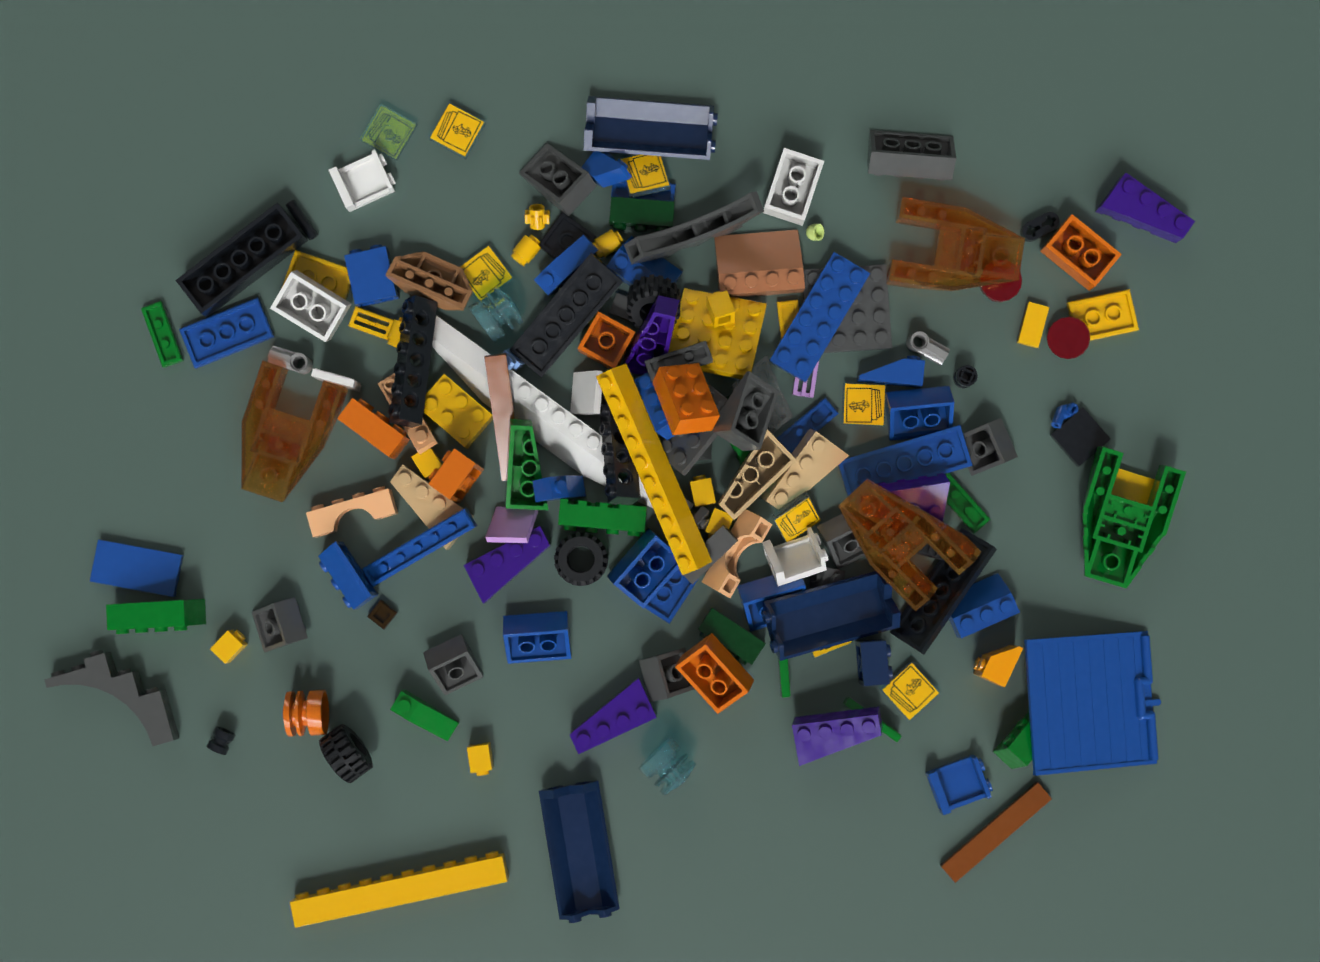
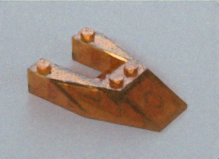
[886,197,1025,291]
[241,361,348,502]
[838,479,981,611]

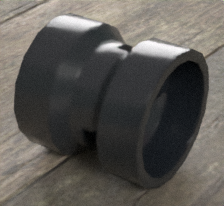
[953,365,978,389]
[207,726,236,755]

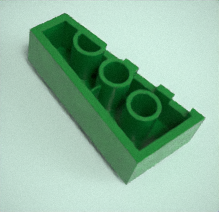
[505,419,548,510]
[558,499,647,537]
[106,599,206,634]
[993,712,1032,769]

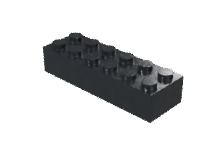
[175,203,308,318]

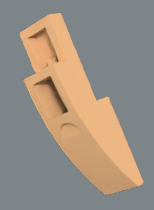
[377,373,438,454]

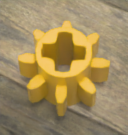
[524,204,550,230]

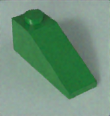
[390,690,459,741]

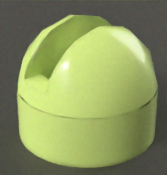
[806,224,824,241]

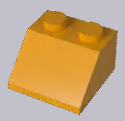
[973,645,1023,687]

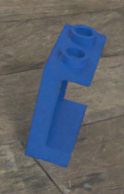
[344,244,400,308]
[925,755,993,815]

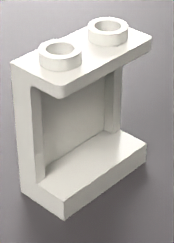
[329,149,396,212]
[762,527,828,586]

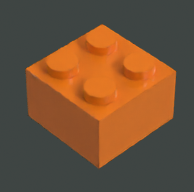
[578,311,636,369]

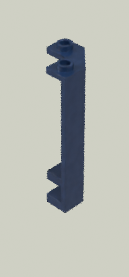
[583,96,718,160]
[762,569,901,661]
[539,781,620,923]

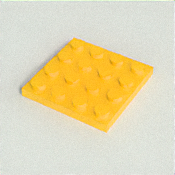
[668,288,767,379]

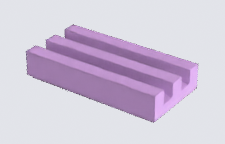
[792,361,819,398]

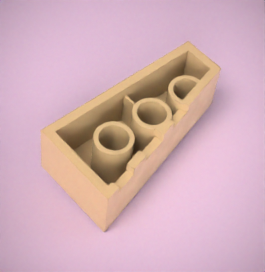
[718,429,797,520]
[761,429,849,513]
[390,465,474,550]

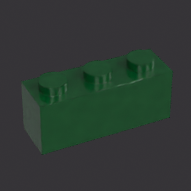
[609,197,675,232]
[698,608,766,666]

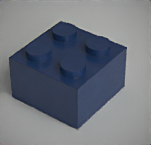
[855,639,893,686]

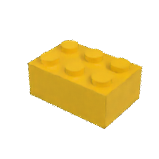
[424,374,493,449]

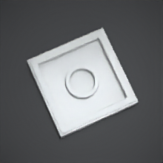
[311,368,362,392]
[570,370,603,415]

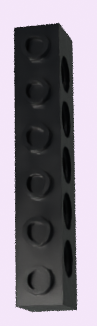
[388,295,438,428]
[599,392,641,505]

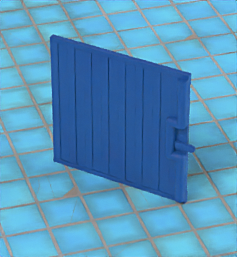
[1024,631,1161,776]

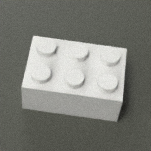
[763,148,824,226]
[270,270,352,342]

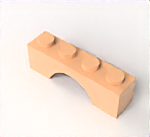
[306,486,398,538]
[702,509,773,598]

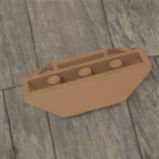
[386,251,473,311]

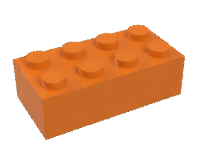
[429,448,484,503]

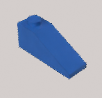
[534,235,598,295]
[857,356,925,388]
[532,475,586,502]

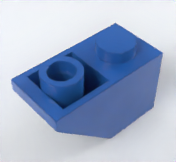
[581,151,632,188]

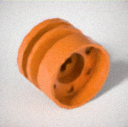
[283,690,329,737]

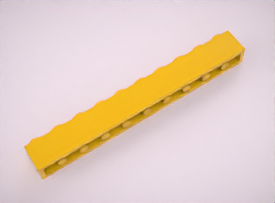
[596,364,712,575]
[290,851,509,928]

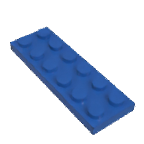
[769,252,870,383]
[838,425,973,502]

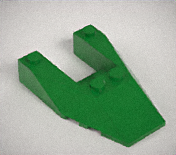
[1083,446,1186,588]

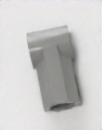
[906,331,950,366]
[267,345,313,375]

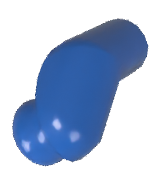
[1051,403,1079,429]

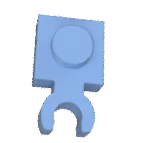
[502,348,525,370]

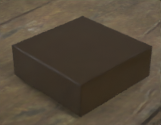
[367,600,398,630]

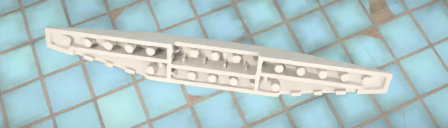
[415,316,694,510]

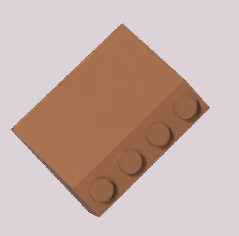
[714,230,805,298]

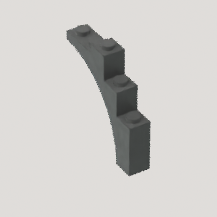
[624,191,764,265]
[44,650,179,746]

